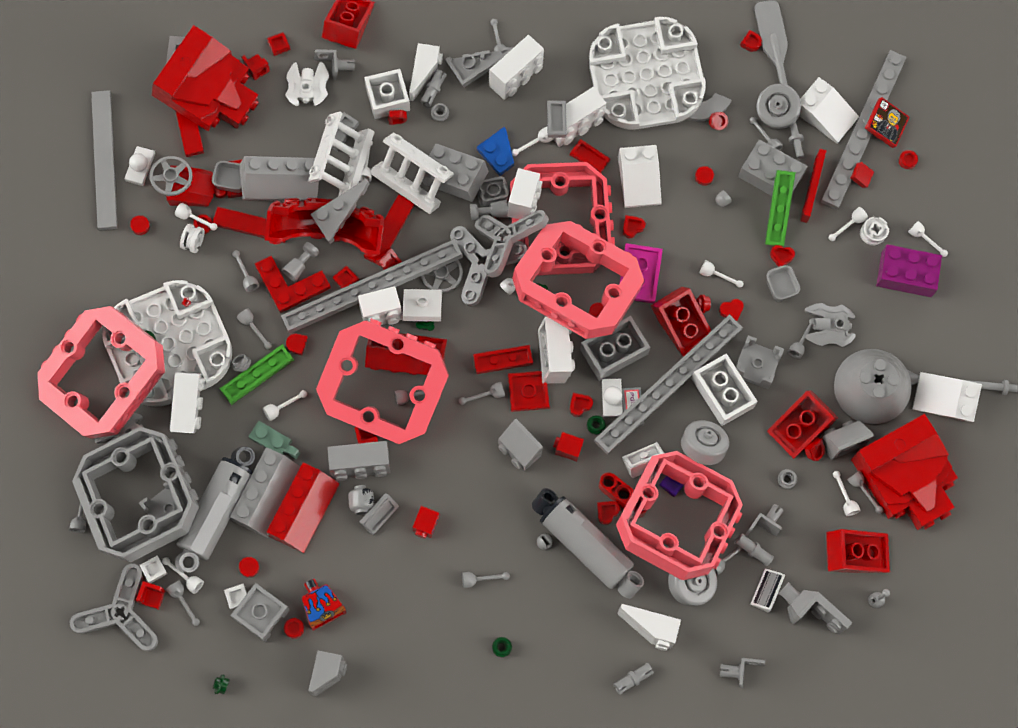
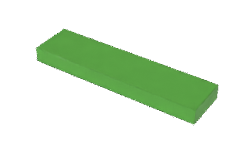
[765,170,796,247]
[219,344,294,405]

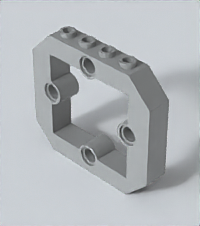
[72,427,199,563]

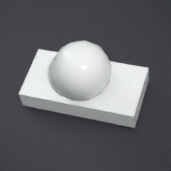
[124,146,156,186]
[602,379,623,418]

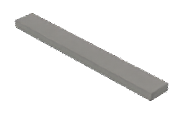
[91,90,118,230]

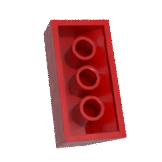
[365,333,447,375]
[267,462,340,553]

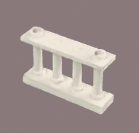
[308,111,374,196]
[370,132,454,214]

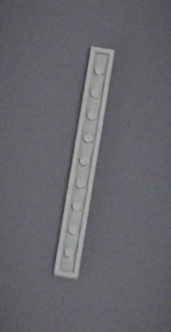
[820,50,907,210]
[281,239,463,334]
[594,314,743,455]

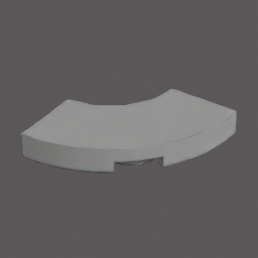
[686,93,732,122]

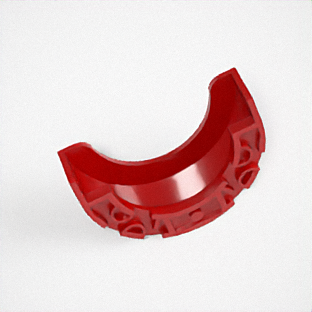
[265,198,384,257]

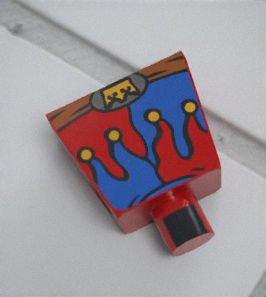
[302,579,347,630]

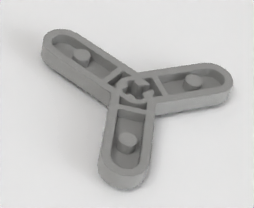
[475,210,549,278]
[450,226,528,306]
[70,563,158,651]

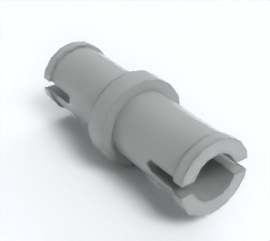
[420,70,447,107]
[735,533,774,566]
[613,663,654,695]

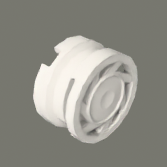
[860,217,889,246]
[180,224,205,253]

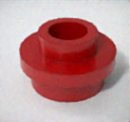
[696,294,711,313]

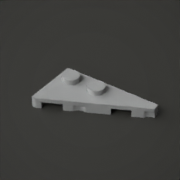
[445,47,514,88]
[311,179,370,244]

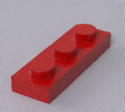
[473,345,533,374]

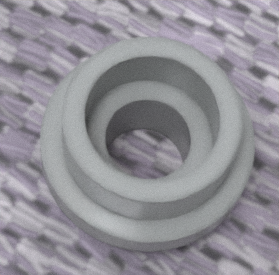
[431,103,449,121]
[232,354,251,372]
[777,469,797,489]

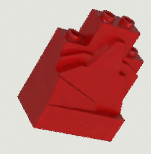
[152,25,259,132]
[851,414,958,530]

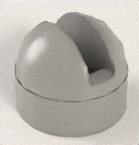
[715,190,732,207]
[537,534,553,550]

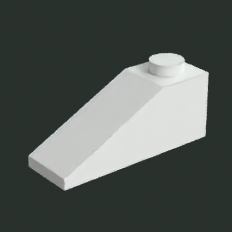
[409,43,443,101]

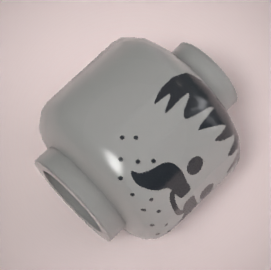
[348,485,375,515]

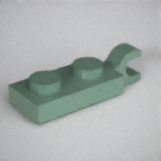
[248,421,301,460]

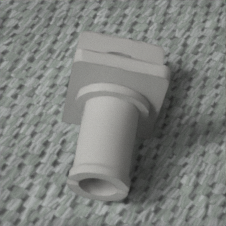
[314,49,355,80]
[745,504,784,537]
[720,658,765,688]

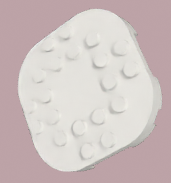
[589,17,706,130]
[102,280,232,407]

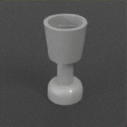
[470,199,509,220]
[282,242,319,282]

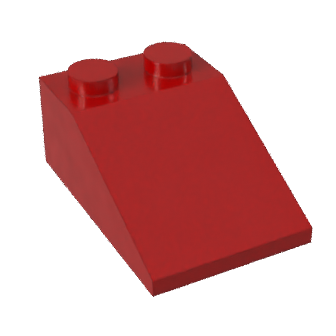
[322,0,375,49]
[650,286,711,357]
[767,390,839,459]
[826,529,890,573]

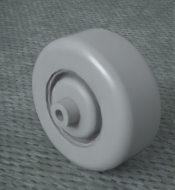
[756,84,801,129]
[681,420,729,465]
[668,568,717,606]

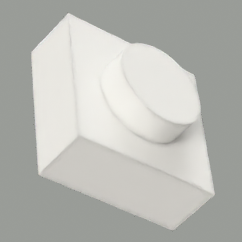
[140,556,167,583]
[224,584,247,610]

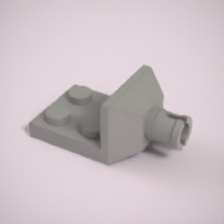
[778,582,853,634]

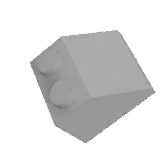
[498,419,543,471]
[822,420,874,460]
[308,650,347,696]

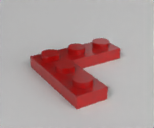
[255,256,331,313]

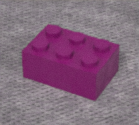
[876,244,942,298]

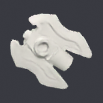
[285,62,329,106]

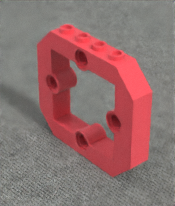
[510,162,615,275]
[512,221,644,339]
[38,306,165,439]
[316,318,449,444]
[616,451,743,581]

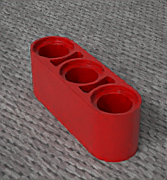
[599,472,647,518]

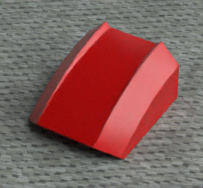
[166,165,215,207]

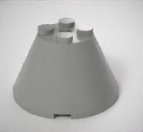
[834,349,911,425]

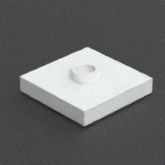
[403,289,442,321]

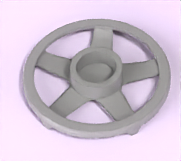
[149,156,193,196]
[421,260,463,293]

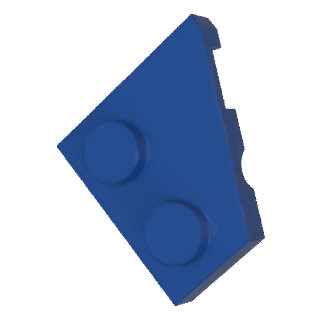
[477,127,514,176]

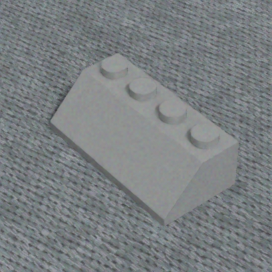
[240,156,319,201]
[230,447,301,538]

